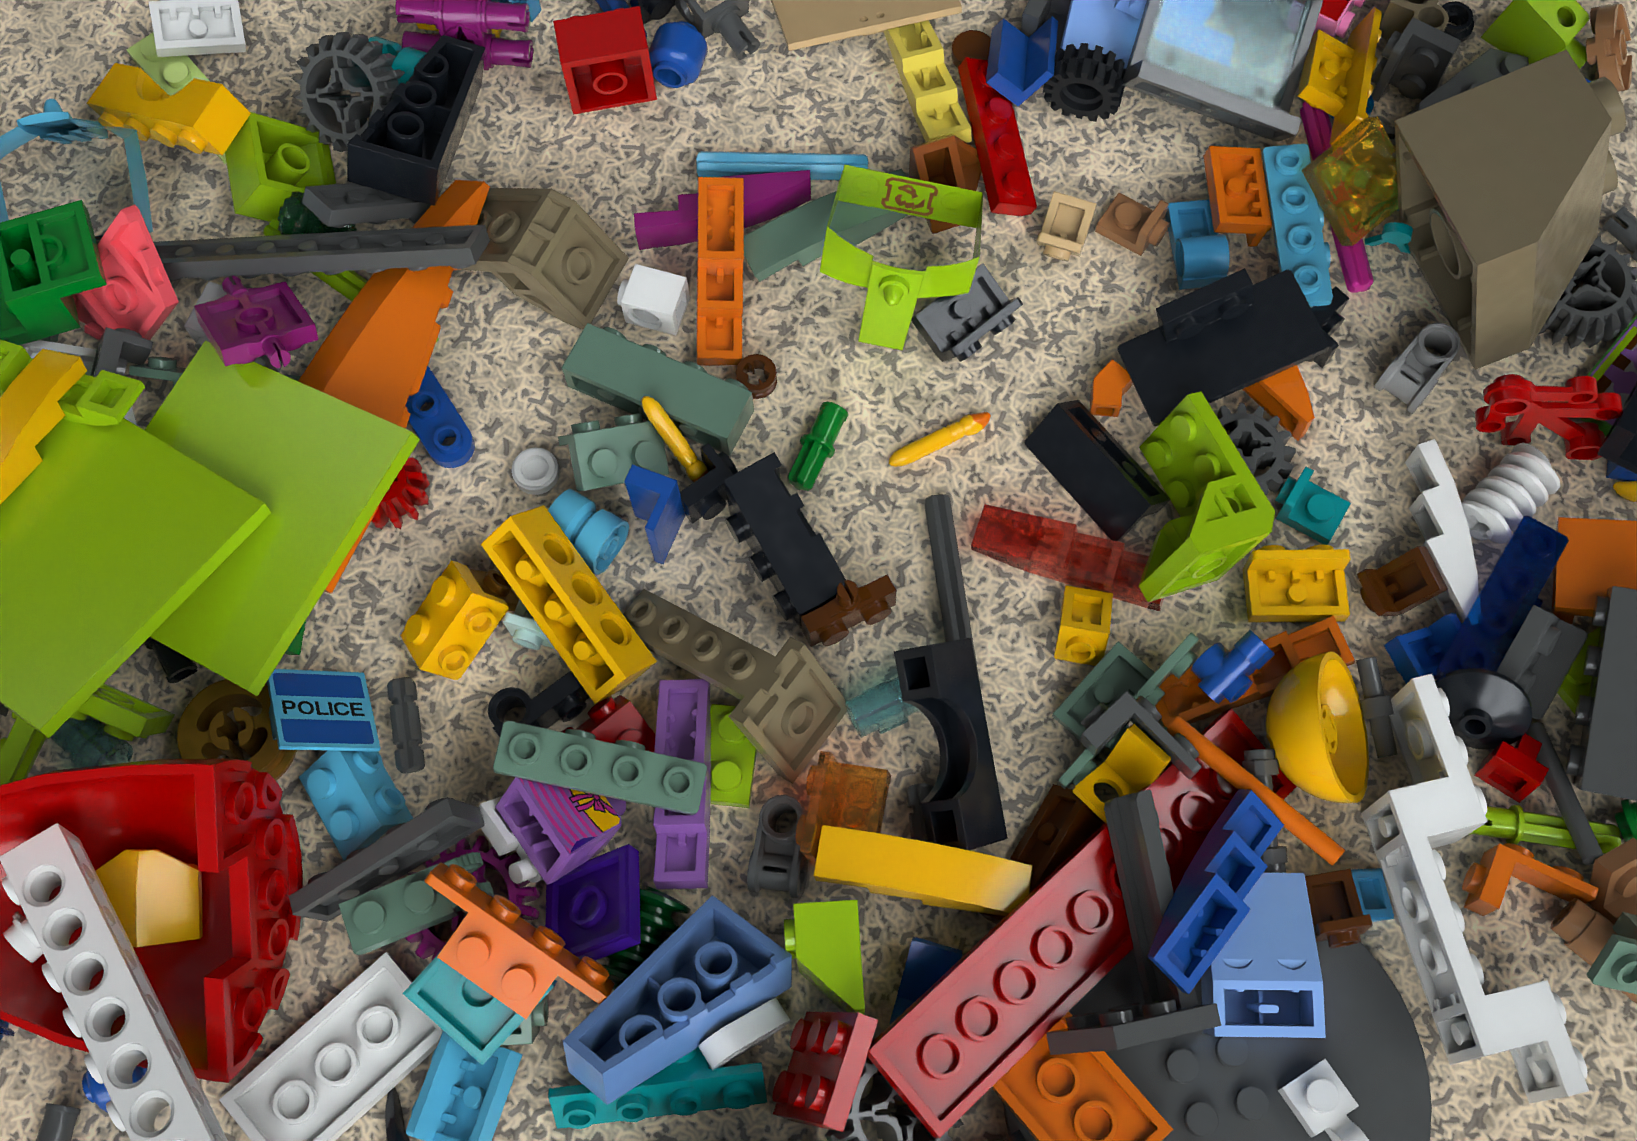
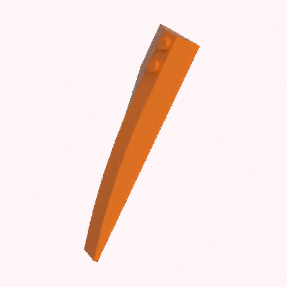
[298,180,490,594]

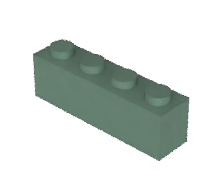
[561,323,754,456]

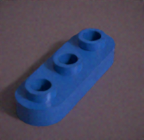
[406,366,475,468]

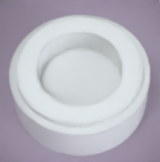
[512,448,560,495]

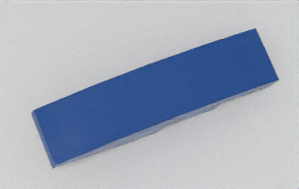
[1147,789,1284,994]

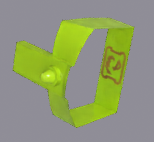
[820,165,983,350]

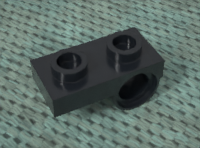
[488,671,590,737]

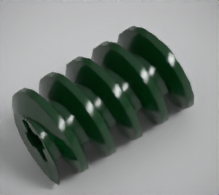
[602,886,691,990]

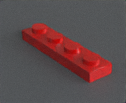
[958,57,1037,216]

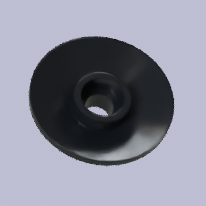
[1435,668,1533,749]

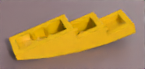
[0,349,87,505]
[813,825,1032,916]

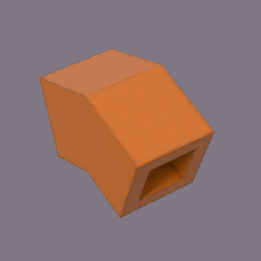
[1089,359,1132,417]

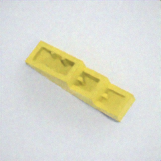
[884,20,972,143]

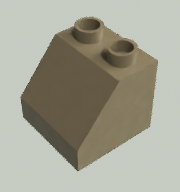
[1395,50,1626,370]

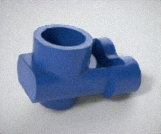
[1191,630,1275,704]

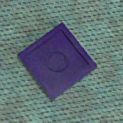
[545,844,641,961]

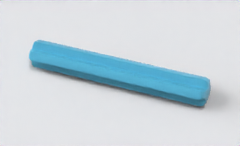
[696,151,868,180]

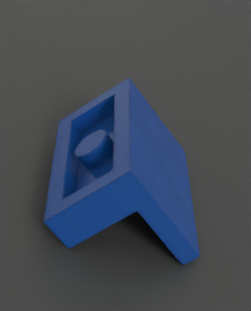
[986,16,1058,107]
[625,464,685,564]

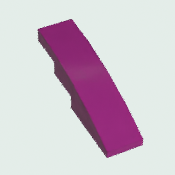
[634,170,811,250]

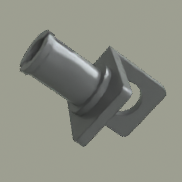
[675,0,760,60]

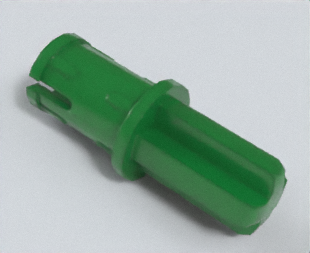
[787,401,848,491]

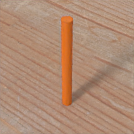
[1166,715,1345,866]

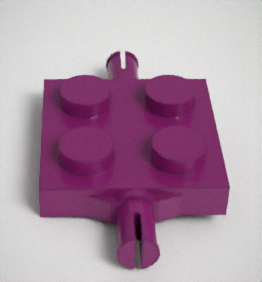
[194,276,318,368]

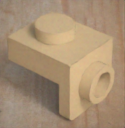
[1036,191,1097,262]

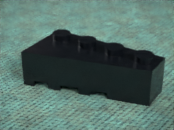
[347,35,485,206]

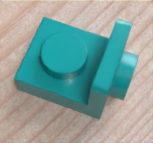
[1275,466,1351,545]

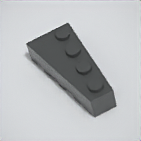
[1566,586,1637,801]

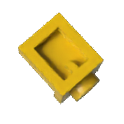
[1054,585,1113,666]

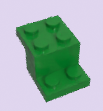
[0,200,107,345]

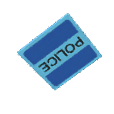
[267,669,381,751]

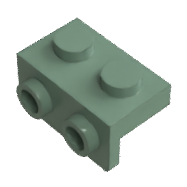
[558,413,669,491]

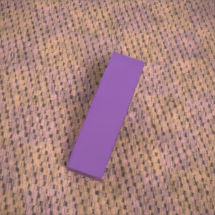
[653,679,711,889]

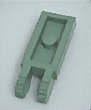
[338,852,494,956]

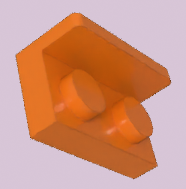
[1203,146,1272,247]

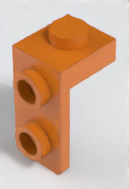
[1462,843,1599,916]

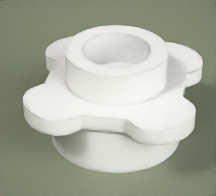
[3,912,43,963]

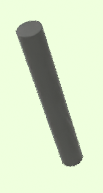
[1526,722,1603,865]

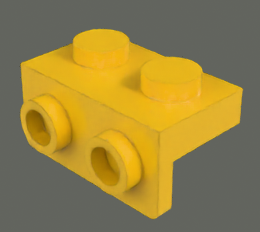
[1242,544,1351,622]
[400,560,509,680]

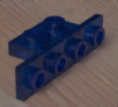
[1436,516,1569,676]

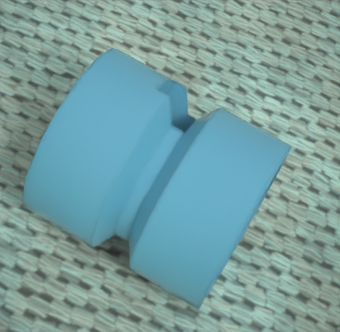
[548,489,629,575]

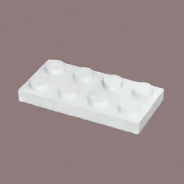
[219,952,443,1141]

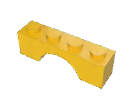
[86,63,251,156]

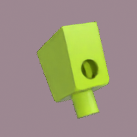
[1480,0,1589,69]

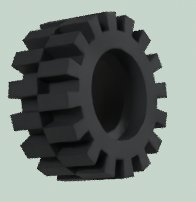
[1043,43,1126,122]

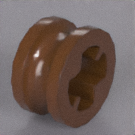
[735,354,777,399]

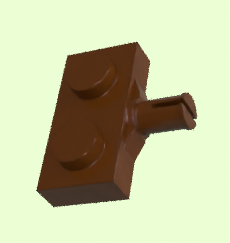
[801,574,897,647]

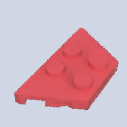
[73,205,179,340]

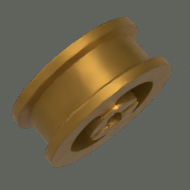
[177,679,297,781]

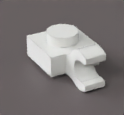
[1278,1059,1369,1141]

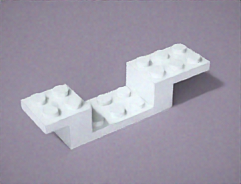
[1361,674,1589,1104]

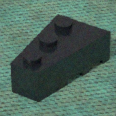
[724,452,846,629]

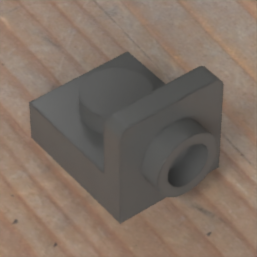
[90,327,153,377]

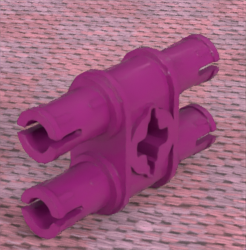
[395,0,534,70]

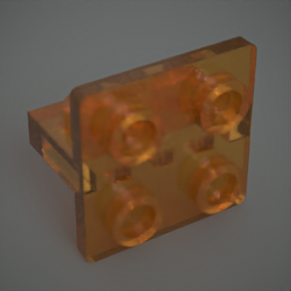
[796,751,891,867]

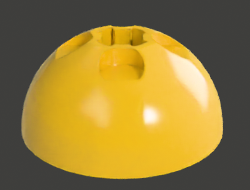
[1265,651,1369,803]

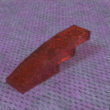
[971,504,1164,611]

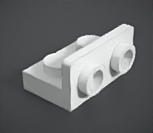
[149,0,246,57]

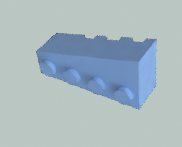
[563,895,792,1105]

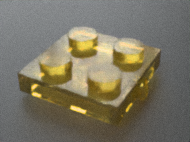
[1302,116,1398,246]

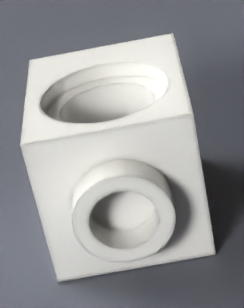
[617,264,690,336]

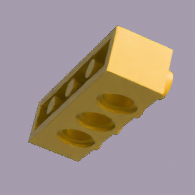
[481,505,657,704]

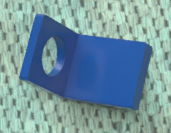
[889,937,963,1024]

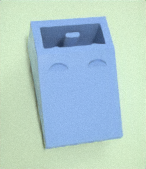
[1201,872,1326,1038]

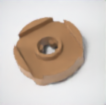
[1586,3,1632,92]

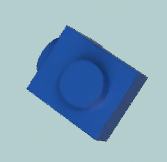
[1384,613,1478,684]

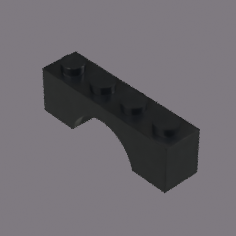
[894,638,1008,850]

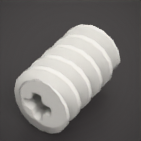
[1461,442,1561,544]

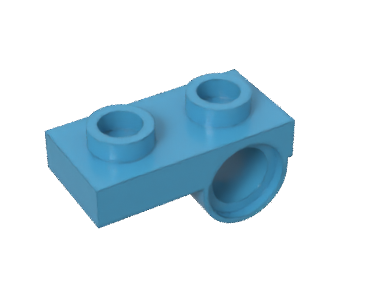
[1165,199,1230,290]

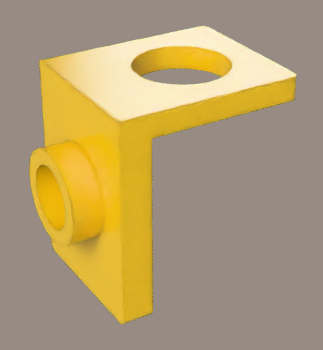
[1072,724,1171,823]

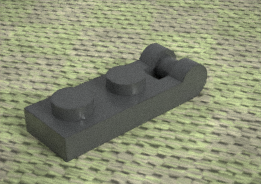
[302,183,431,228]

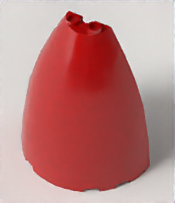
[0,758,303,1083]

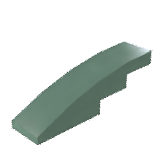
[744,169,908,282]

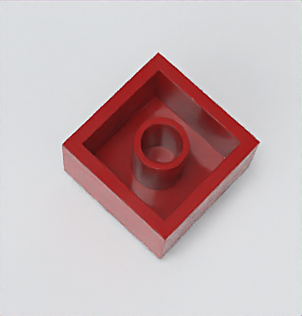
[553,6,657,115]

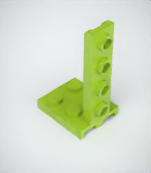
[0,683,175,785]

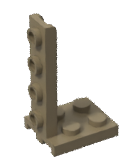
[623,589,851,784]

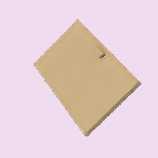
[771,0,962,51]

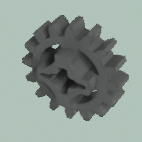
[1217,403,1296,496]

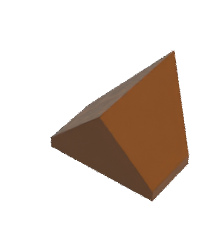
[909,134,982,234]

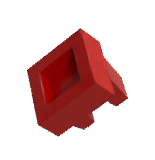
[1474,733,1549,803]

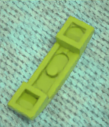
[0,340,145,426]

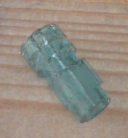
[845,677,923,738]
[50,716,133,768]

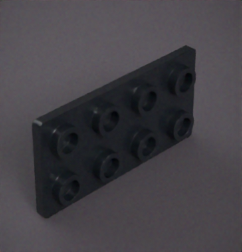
[1118,268,1329,426]

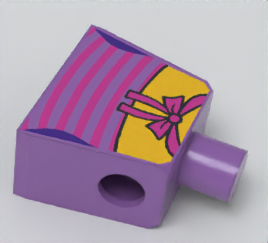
[495,777,626,885]

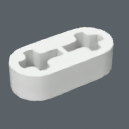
[698,998,791,1070]

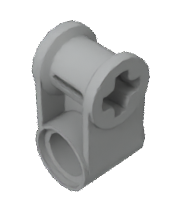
[1374,323,1460,414]

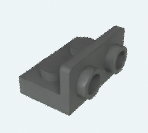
[1370,17,1461,102]
[1496,605,1588,720]

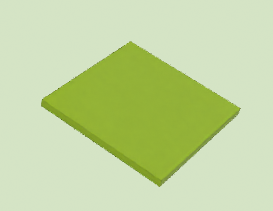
[145,340,420,696]
[0,418,272,739]

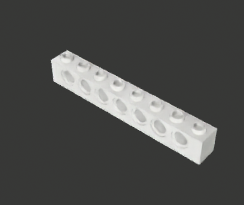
[0,823,228,1141]

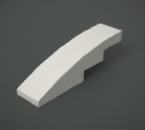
[1405,439,1480,634]

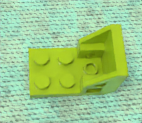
[1139,391,1275,603]

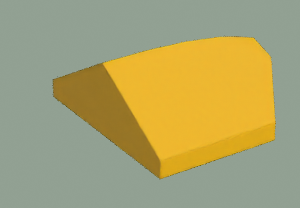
[96,849,203,947]

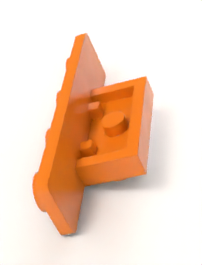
[424,863,614,1019]

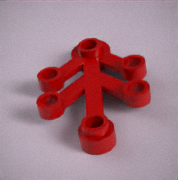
[1475,374,1623,460]

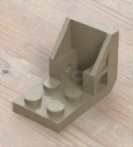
[459,188,629,329]

